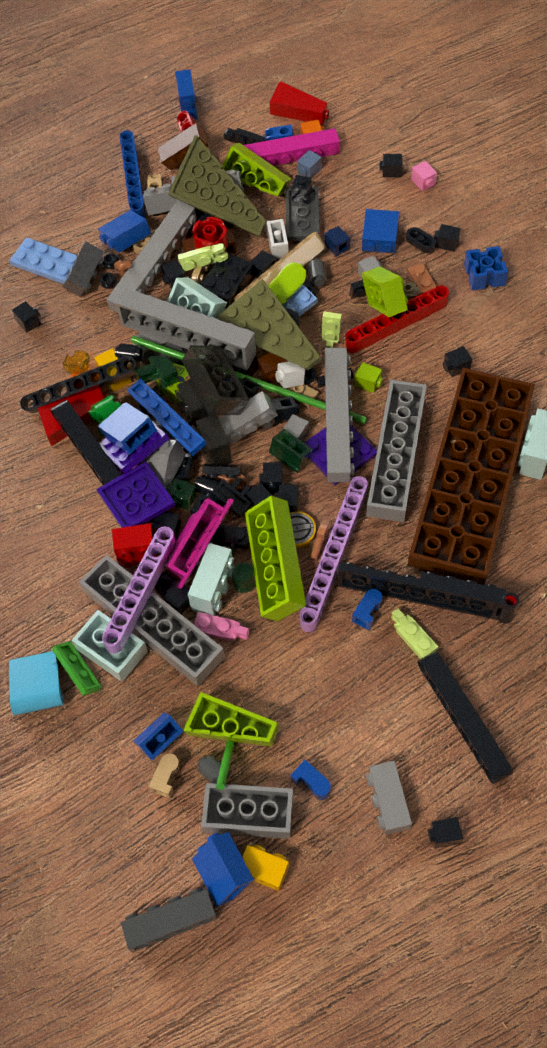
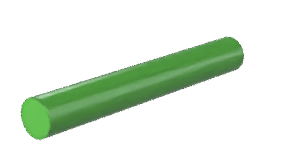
[216,740,234,790]

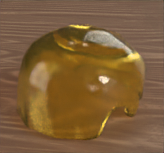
[62,350,90,374]

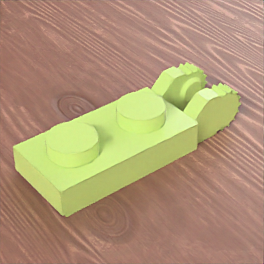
[178,243,228,272]

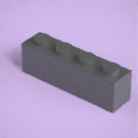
[120,888,217,952]

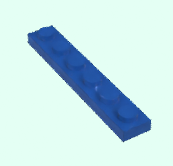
[127,378,207,456]

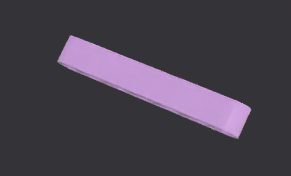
[102,527,176,654]

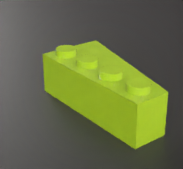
[222,143,292,196]
[183,692,280,747]

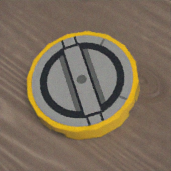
[290,512,316,548]

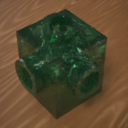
[166,478,196,510]

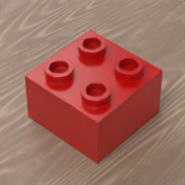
[112,523,157,568]

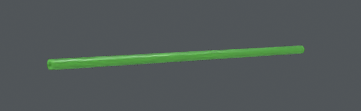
[131,336,367,424]

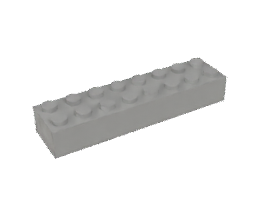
[116,288,256,370]
[366,380,427,522]
[79,555,225,686]

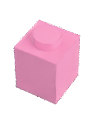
[411,161,437,191]

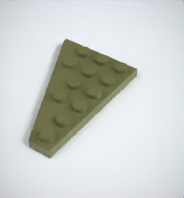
[168,135,266,237]
[216,279,322,370]

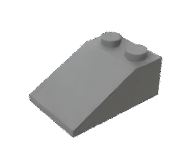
[136,439,186,491]

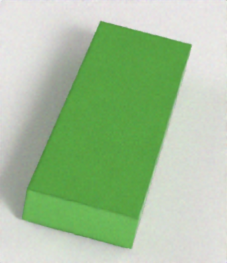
[52,641,102,696]

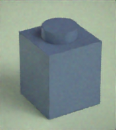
[297,150,322,178]

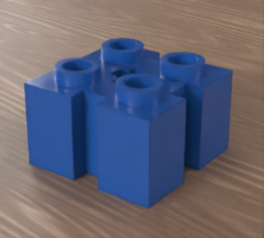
[464,246,508,290]

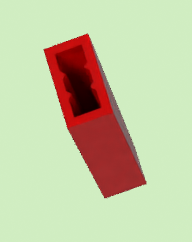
[269,81,329,125]
[38,388,107,446]

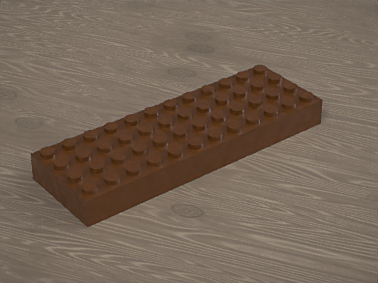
[407,368,535,585]

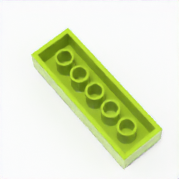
[245,495,306,621]

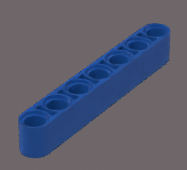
[119,130,146,218]

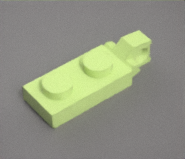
[322,311,342,348]
[391,608,438,659]

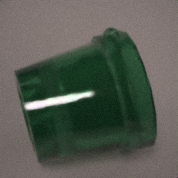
[232,563,256,593]

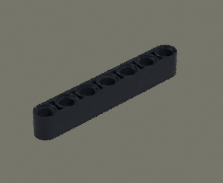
[20,356,140,413]
[50,400,121,485]
[417,651,513,784]

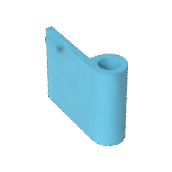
[9,651,64,716]

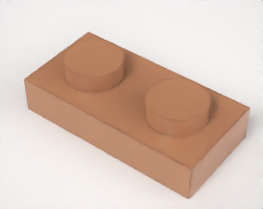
[407,264,436,295]

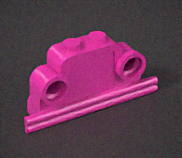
[166,498,234,589]

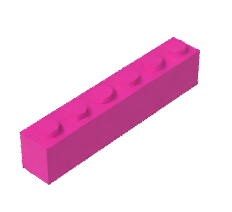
[244,128,340,166]

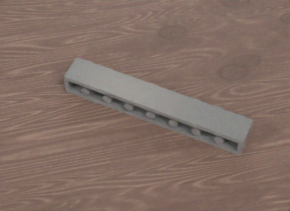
[106,201,197,313]
[325,348,354,482]

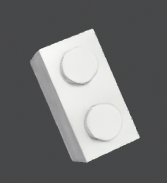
[267,219,289,260]

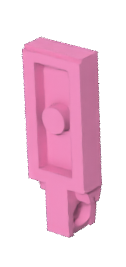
[194,612,249,642]

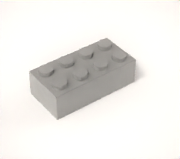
[201,783,294,839]

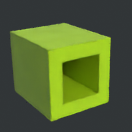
[354,362,384,393]

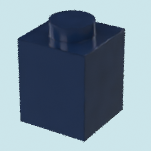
[325,226,350,257]

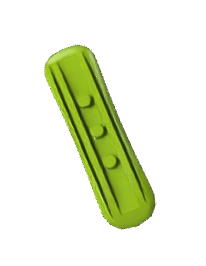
[268,262,306,305]

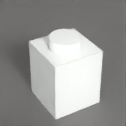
[275,362,305,388]

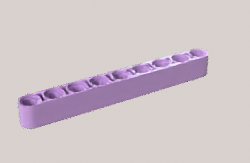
[300,476,368,632]

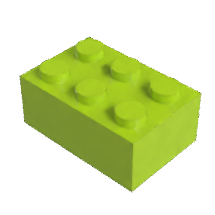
[361,266,408,317]

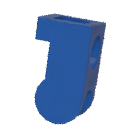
[265,124,294,141]
[352,589,382,631]
[290,760,331,800]

